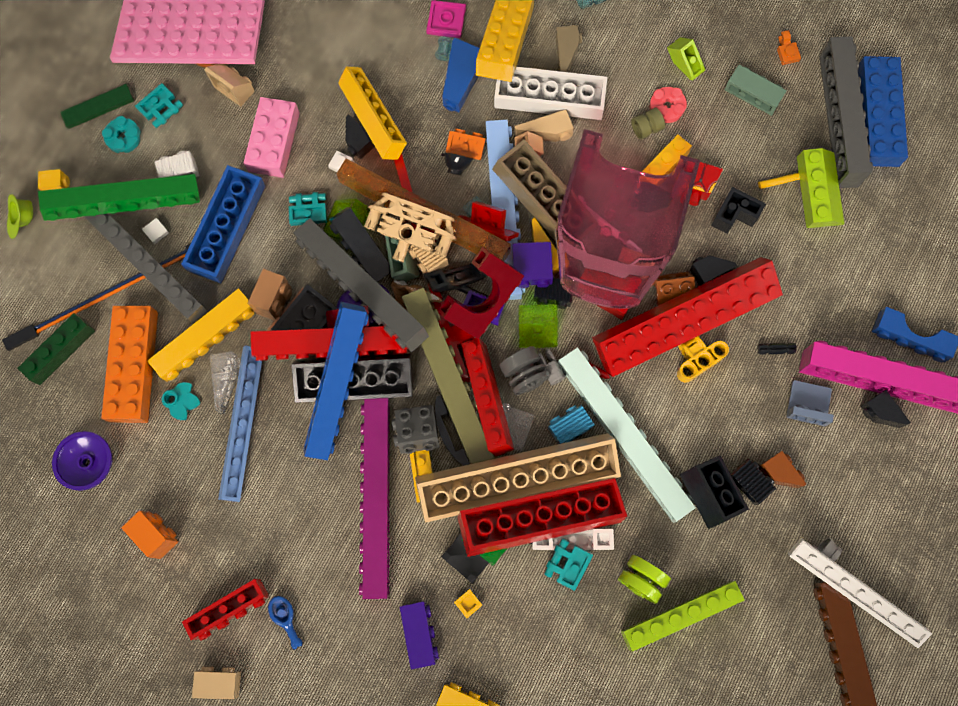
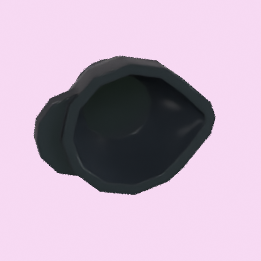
[441,152,473,176]

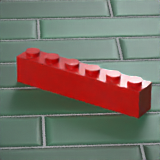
[461,338,514,456]

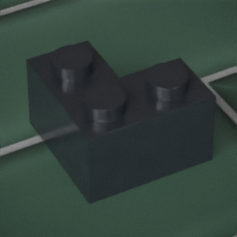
[711,187,766,234]

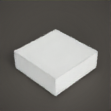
[142,218,169,244]

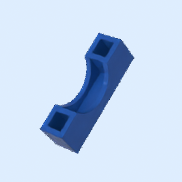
[872,307,958,362]

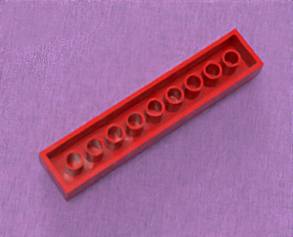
[592,257,783,377]

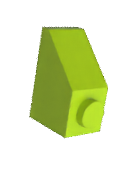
[667,37,705,81]

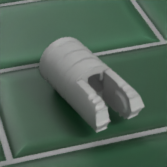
[538,348,566,386]

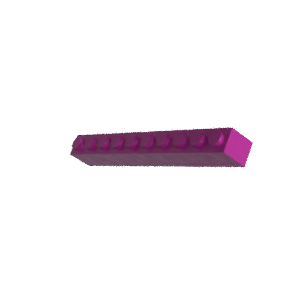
[359,398,390,599]

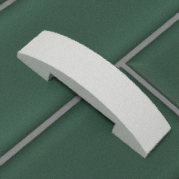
[533,529,614,550]

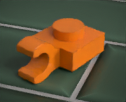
[777,30,801,65]

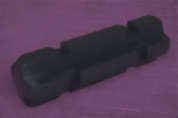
[757,343,797,355]

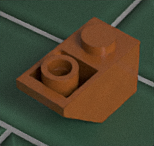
[759,451,806,488]

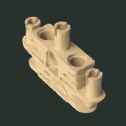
[364,193,456,263]

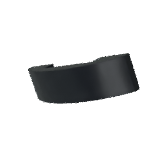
[424,260,488,292]
[435,395,470,466]

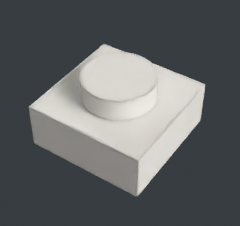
[328,151,354,176]

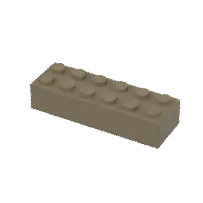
[492,139,599,247]

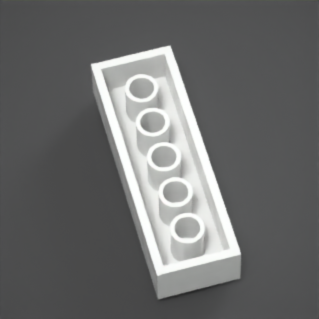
[494,67,607,120]

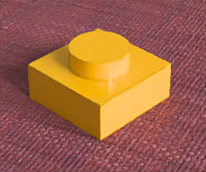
[454,589,482,618]

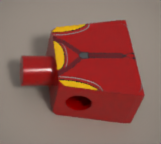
[682,159,723,206]

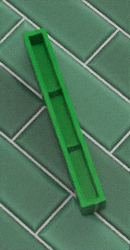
[38,174,200,221]

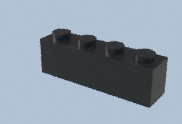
[329,207,391,282]

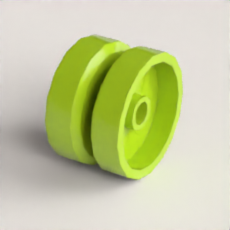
[617,555,671,604]

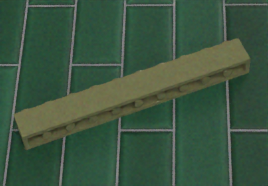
[402,288,498,464]

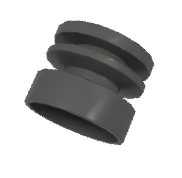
[499,346,550,395]

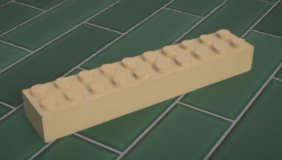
[415,433,621,523]

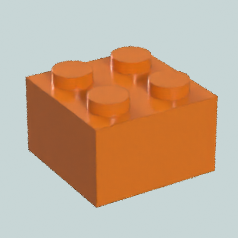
[121,511,178,559]

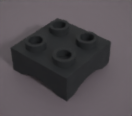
[441,533,489,584]

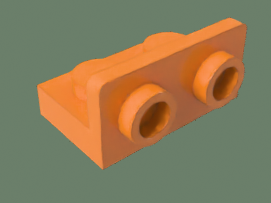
[446,128,487,160]

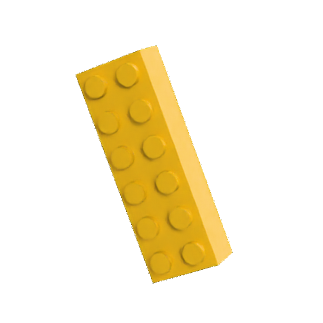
[476,0,534,82]

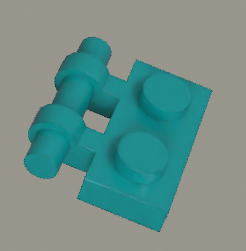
[135,83,183,128]
[289,192,327,226]
[544,538,593,591]

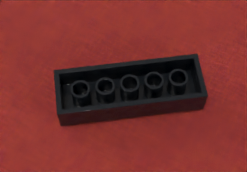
[291,354,414,403]

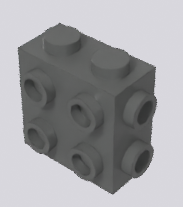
[392,405,440,454]

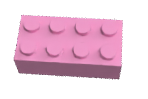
[244,97,300,178]

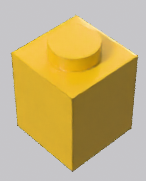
[38,169,70,191]

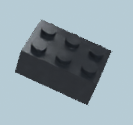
[270,284,338,331]
[680,455,749,529]

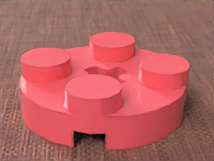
[649,87,687,123]

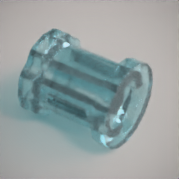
[435,37,453,61]

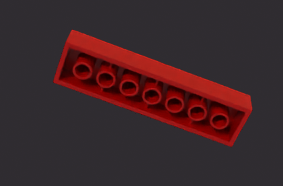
[250,326,408,361]
[458,478,627,557]

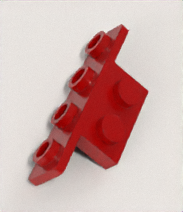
[452,201,519,242]

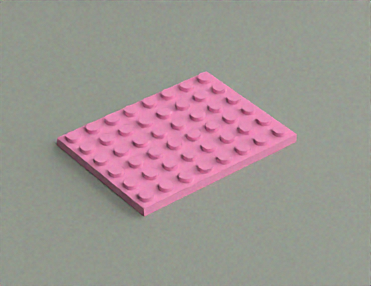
[110,0,265,64]

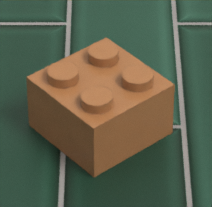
[248,269,292,321]

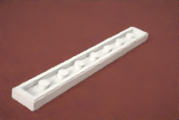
[788,538,932,648]

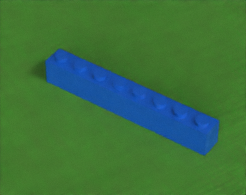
[303,302,369,460]

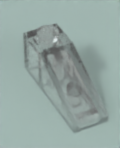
[210,351,241,414]

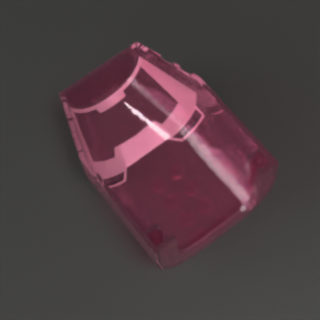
[555,129,700,309]

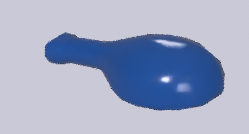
[268,596,303,650]

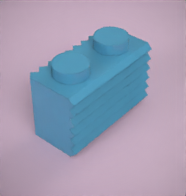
[548,405,594,444]

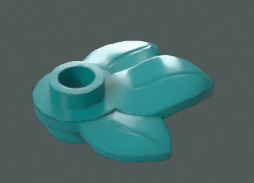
[161,382,200,421]

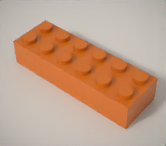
[101,306,158,423]

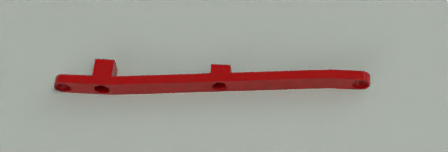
[394,153,474,383]

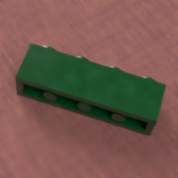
[17,313,95,385]

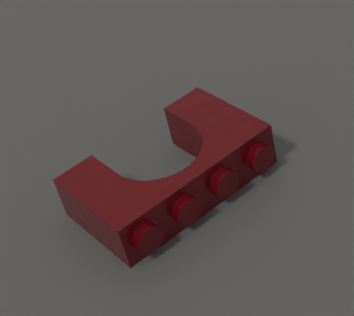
[437,247,524,339]

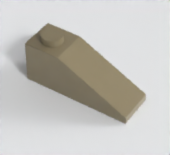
[556,25,582,73]

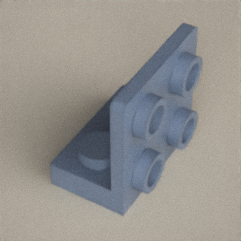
[786,380,834,426]

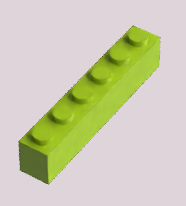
[621,581,745,652]

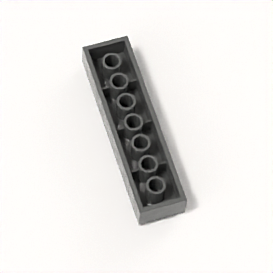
[819,36,873,188]

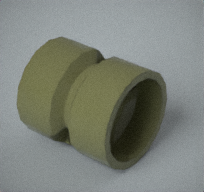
[631,107,665,140]

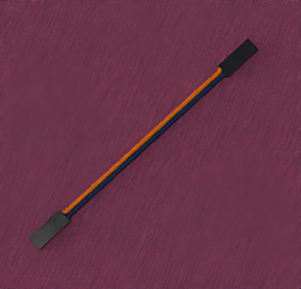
[2,243,191,351]

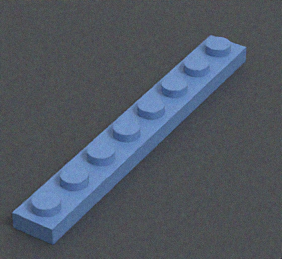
[218,346,262,502]

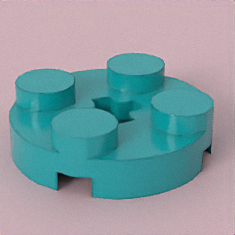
[102,116,141,153]

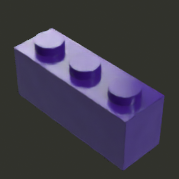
[400,601,439,670]

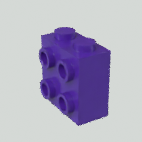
[512,242,553,288]

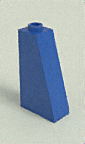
[442,38,480,112]

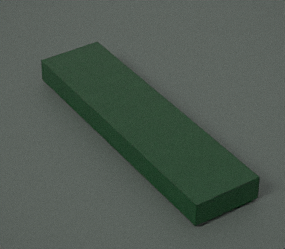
[60,84,134,129]

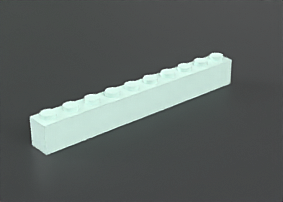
[558,347,696,523]

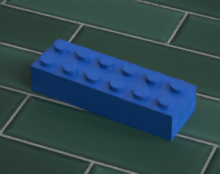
[857,56,908,167]
[181,165,265,284]

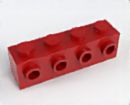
[182,579,270,641]

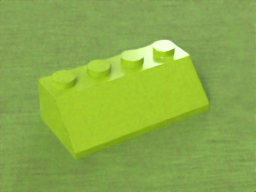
[797,148,844,228]

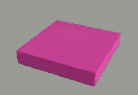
[426,0,466,38]

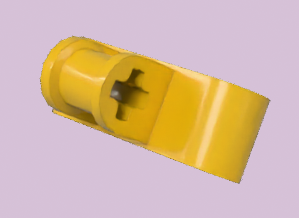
[677,336,729,383]

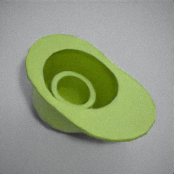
[7,194,33,239]

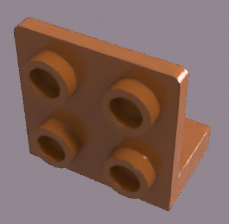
[654,271,695,306]

